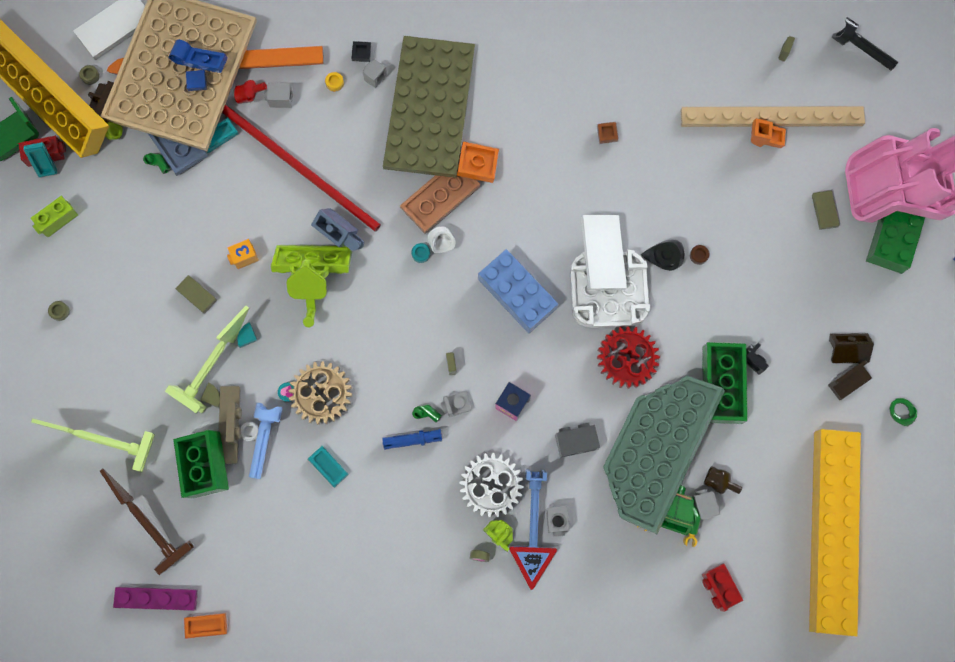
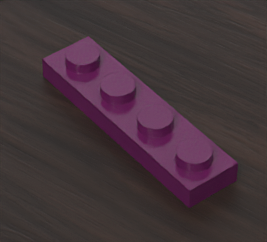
[113,587,198,611]

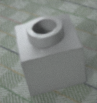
[363,59,387,88]

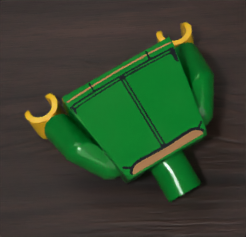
[637,485,701,547]

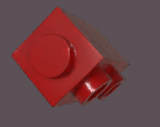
[18,135,66,167]

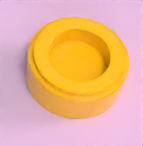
[325,72,344,92]

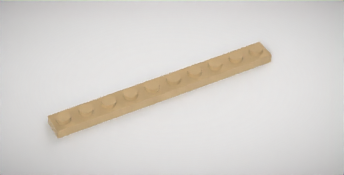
[681,106,865,127]

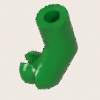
[143,153,171,174]
[412,405,442,423]

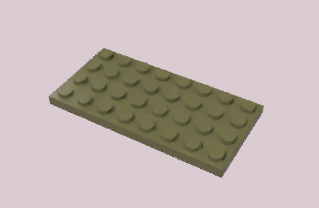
[383,36,475,178]

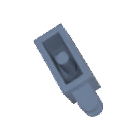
[311,208,364,251]

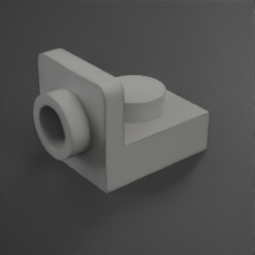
[441,392,471,418]

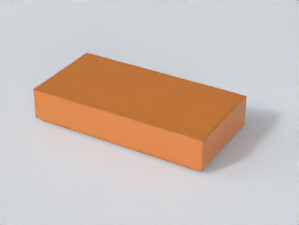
[184,613,227,639]

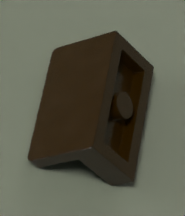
[829,333,874,363]
[828,360,872,401]

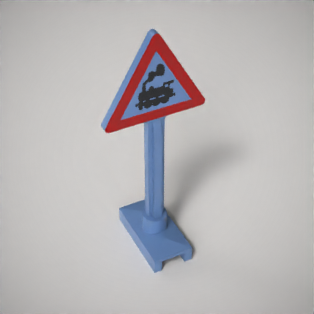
[509,469,557,590]

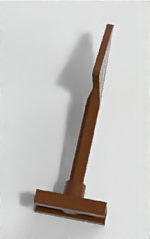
[100,468,194,575]

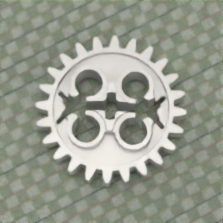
[459,453,524,518]

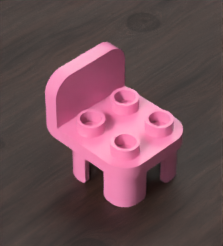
[845,128,955,223]

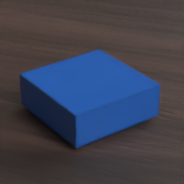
[186,70,207,91]

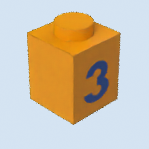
[227,239,259,269]

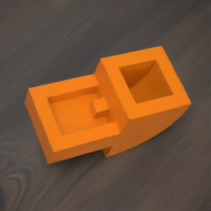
[751,118,786,148]

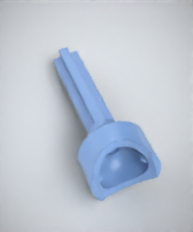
[249,403,283,479]

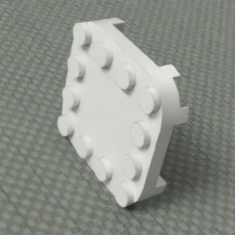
[570,249,650,328]

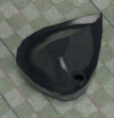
[641,239,685,271]

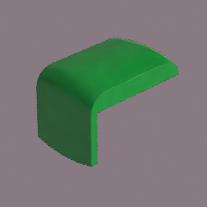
[0,97,39,161]

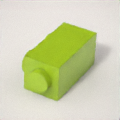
[30,195,78,237]

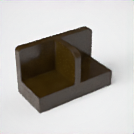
[88,81,114,122]

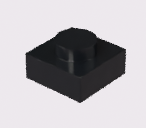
[351,41,372,62]

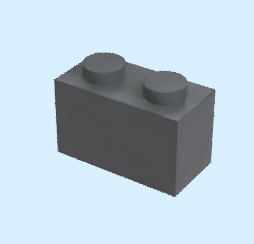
[555,423,600,458]

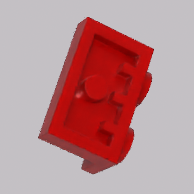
[702,563,744,612]

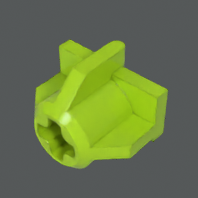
[483,520,513,552]

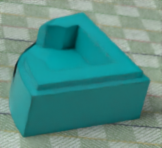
[237,322,258,348]

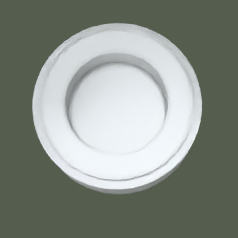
[241,422,259,442]

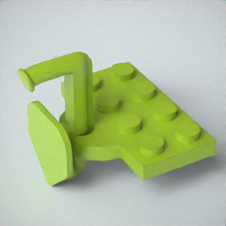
[271,245,352,328]

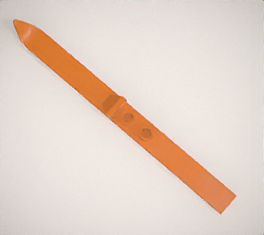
[107,46,323,75]

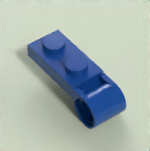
[168,39,228,73]

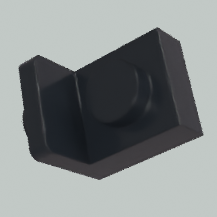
[746,342,769,375]

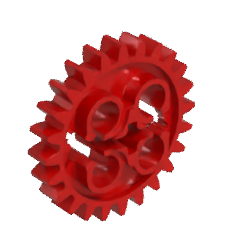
[597,326,660,389]

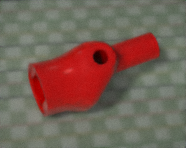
[234,80,267,104]

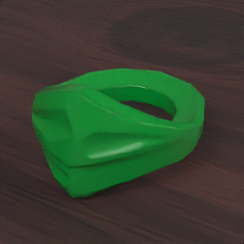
[889,398,917,427]

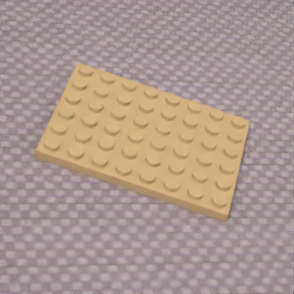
[100,0,257,151]

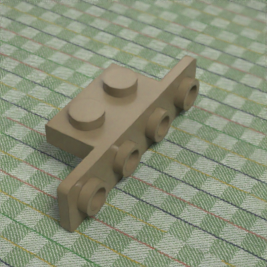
[219,386,242,464]

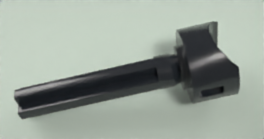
[832,17,898,71]

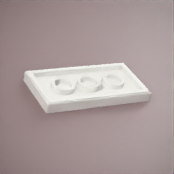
[73,0,145,60]
[581,215,627,290]

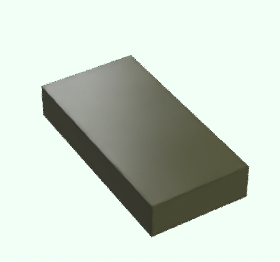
[812,190,840,230]
[175,275,217,314]

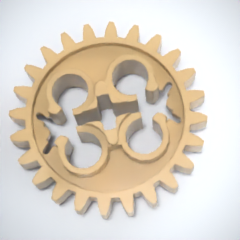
[289,361,352,425]

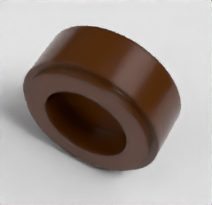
[690,245,710,265]

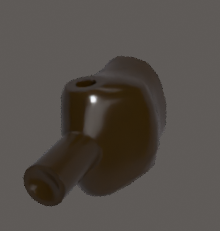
[704,466,742,494]

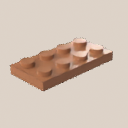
[400,175,480,234]

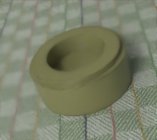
[79,65,100,85]
[48,301,69,321]
[470,550,490,562]

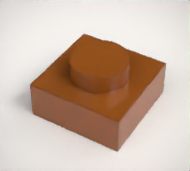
[597,122,618,144]

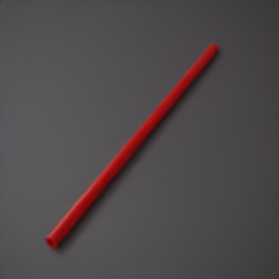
[222,104,381,232]

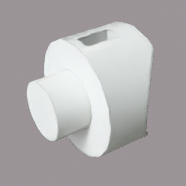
[427,227,456,253]

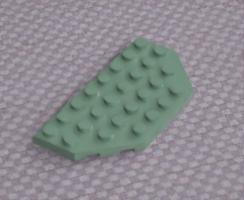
[603,376,725,535]

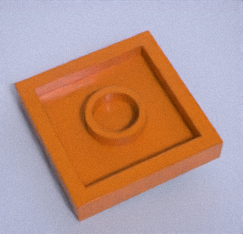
[457,142,499,183]

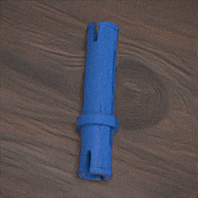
[382,429,442,450]

